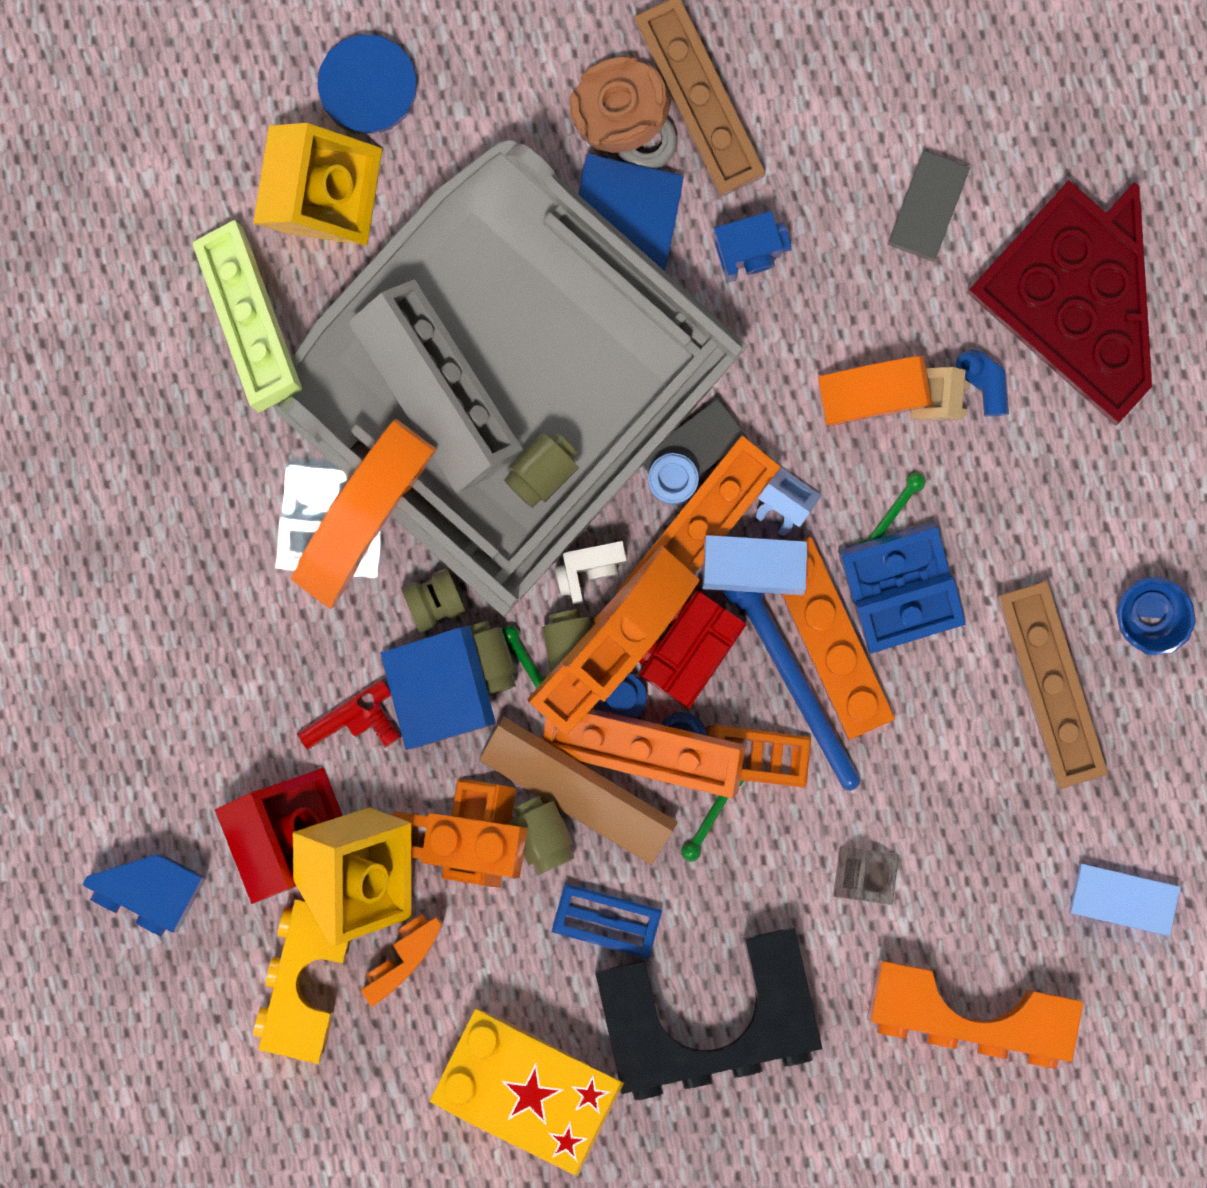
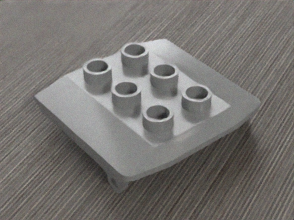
[273,140,748,617]

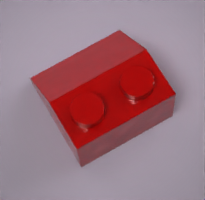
[214,768,343,904]

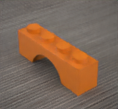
[867,960,1084,1069]

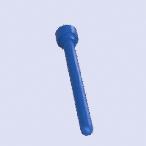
[722,590,860,791]

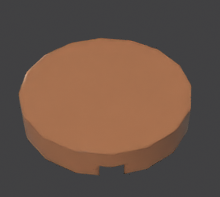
[569,56,670,153]

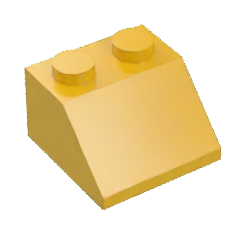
[253,123,383,246]
[293,807,411,946]

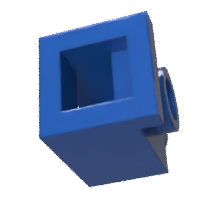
[712,211,792,283]

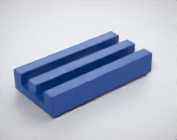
[551,883,662,959]

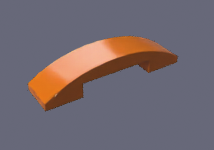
[290,419,437,609]

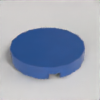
[317,34,417,134]

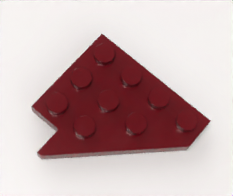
[967,180,1152,426]

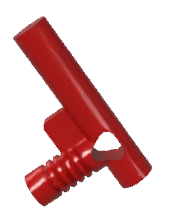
[297,679,401,750]

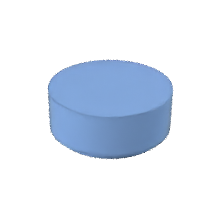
[648,453,699,505]

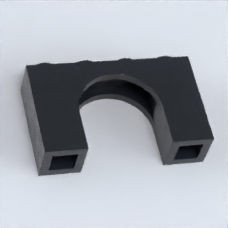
[595,927,822,1100]

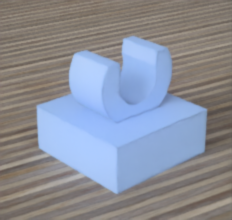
[756,468,822,536]

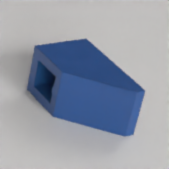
[82,854,207,937]

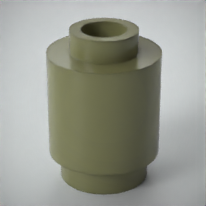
[504,433,579,508]
[541,609,593,672]
[470,621,517,696]
[508,796,575,875]

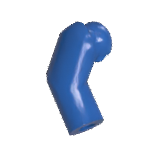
[955,350,1009,417]

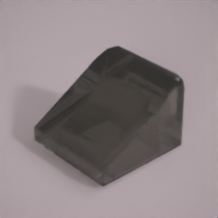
[833,846,899,905]

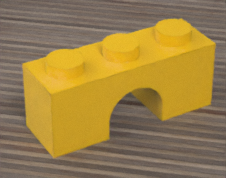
[253,899,351,1064]

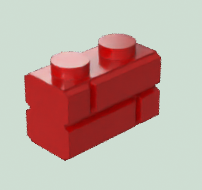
[639,590,747,710]

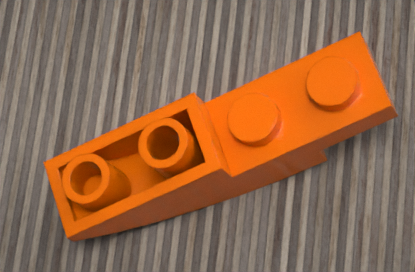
[527,545,700,736]

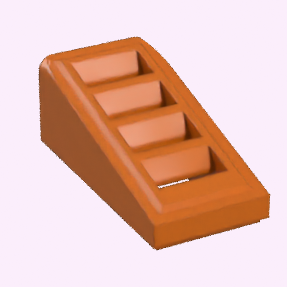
[705,725,811,788]

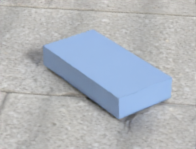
[703,535,807,595]
[1069,864,1181,936]

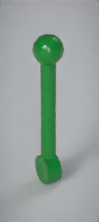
[857,472,926,545]
[502,625,543,688]
[681,781,744,862]

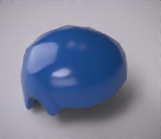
[1116,576,1196,656]

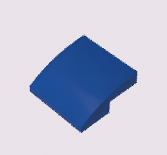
[578,154,684,271]
[838,521,966,654]

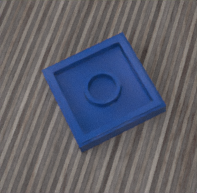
[380,626,496,750]

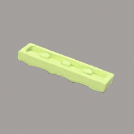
[192,220,302,413]

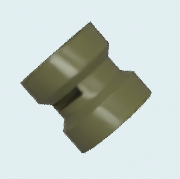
[400,568,467,633]

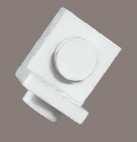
[555,541,626,605]

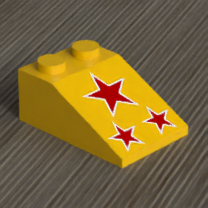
[429,1009,624,1176]

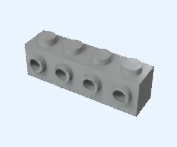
[348,279,523,494]

